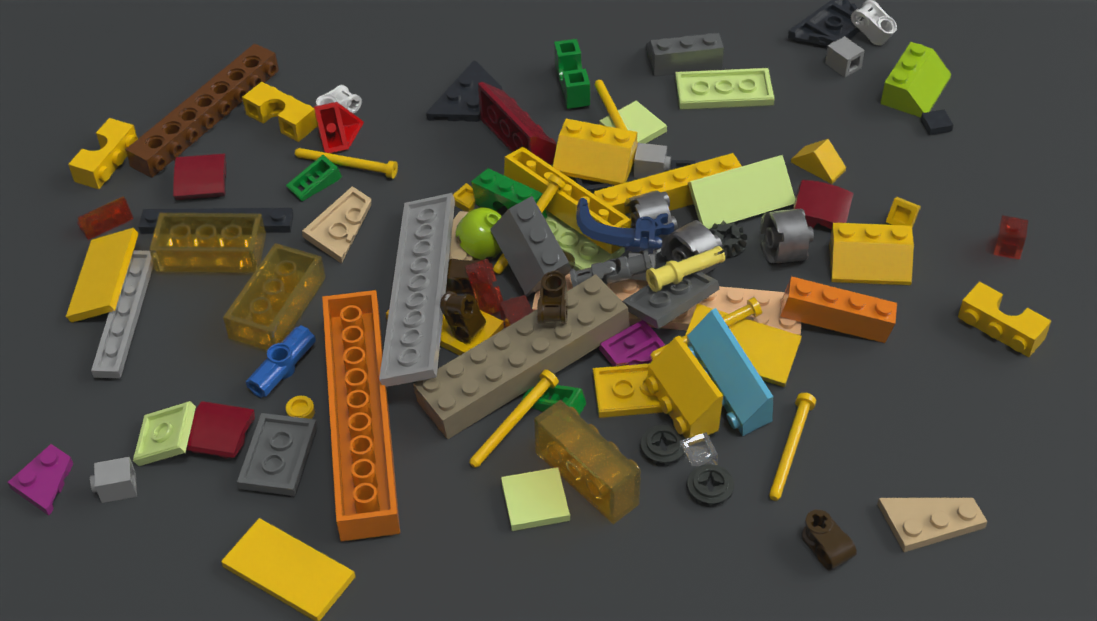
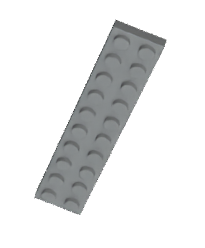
[379,193,455,387]

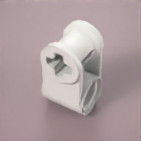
[851,0,897,45]
[316,85,362,114]

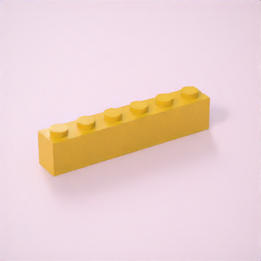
[504,147,631,254]
[594,153,742,216]

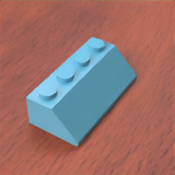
[687,308,773,436]

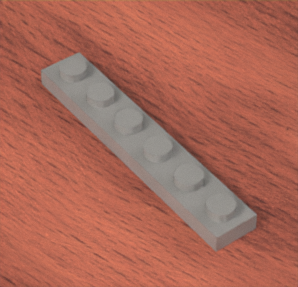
[91,250,156,378]

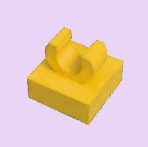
[886,197,921,228]

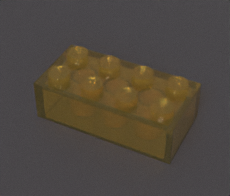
[149,213,266,273]
[223,243,326,350]
[534,400,641,524]

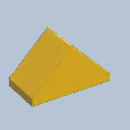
[791,139,846,184]

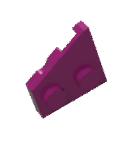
[599,320,665,367]
[8,444,73,515]

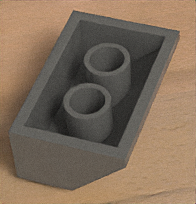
[646,33,724,77]
[490,196,572,296]

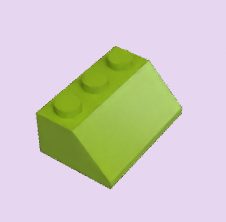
[881,42,951,118]

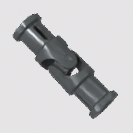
[570,250,653,288]

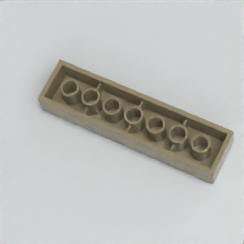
[413,274,630,440]

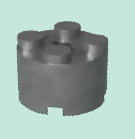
[625,190,678,240]
[760,208,814,263]
[661,220,722,274]

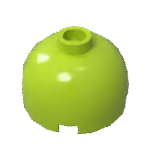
[455,207,502,260]

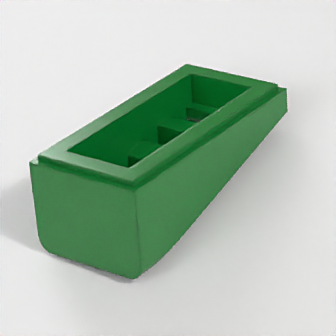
[286,155,342,201]
[521,385,586,422]

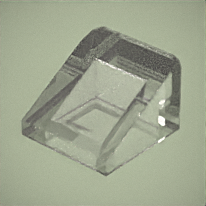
[680,432,718,466]

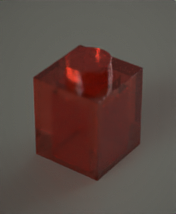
[993,215,1028,260]
[500,295,533,328]

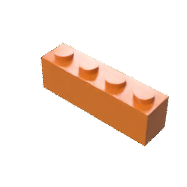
[780,276,897,343]

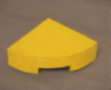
[453,183,475,212]

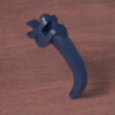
[576,198,675,254]

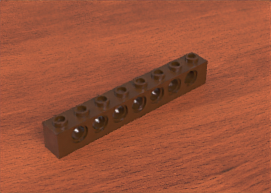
[125,43,279,178]

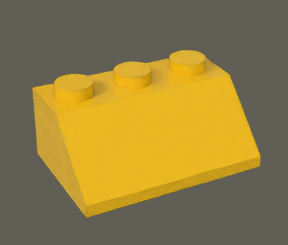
[553,119,638,185]
[829,223,914,285]
[646,336,723,443]

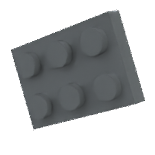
[622,271,719,329]
[237,413,317,496]

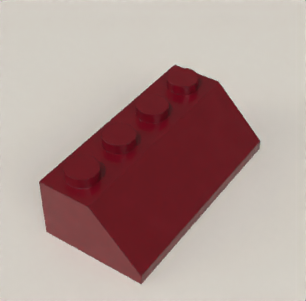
[478,82,557,165]

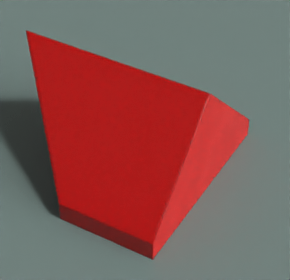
[314,102,364,153]

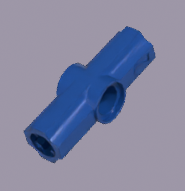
[246,325,316,398]

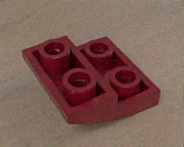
[173,153,226,200]
[793,180,854,229]
[186,401,255,458]

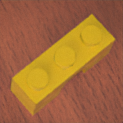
[242,82,317,142]
[68,118,138,189]
[958,281,1051,357]

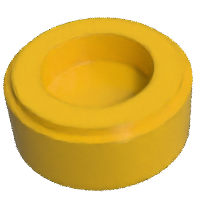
[286,396,315,419]

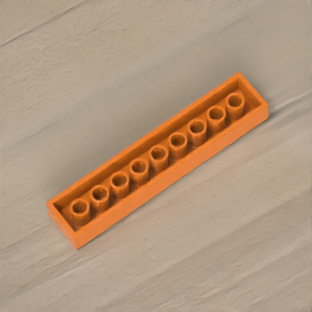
[322,290,400,541]

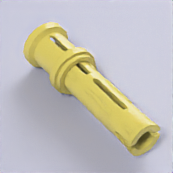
[646,246,725,292]

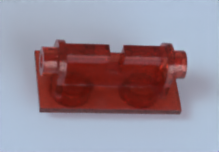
[77,196,134,240]
[465,259,505,314]

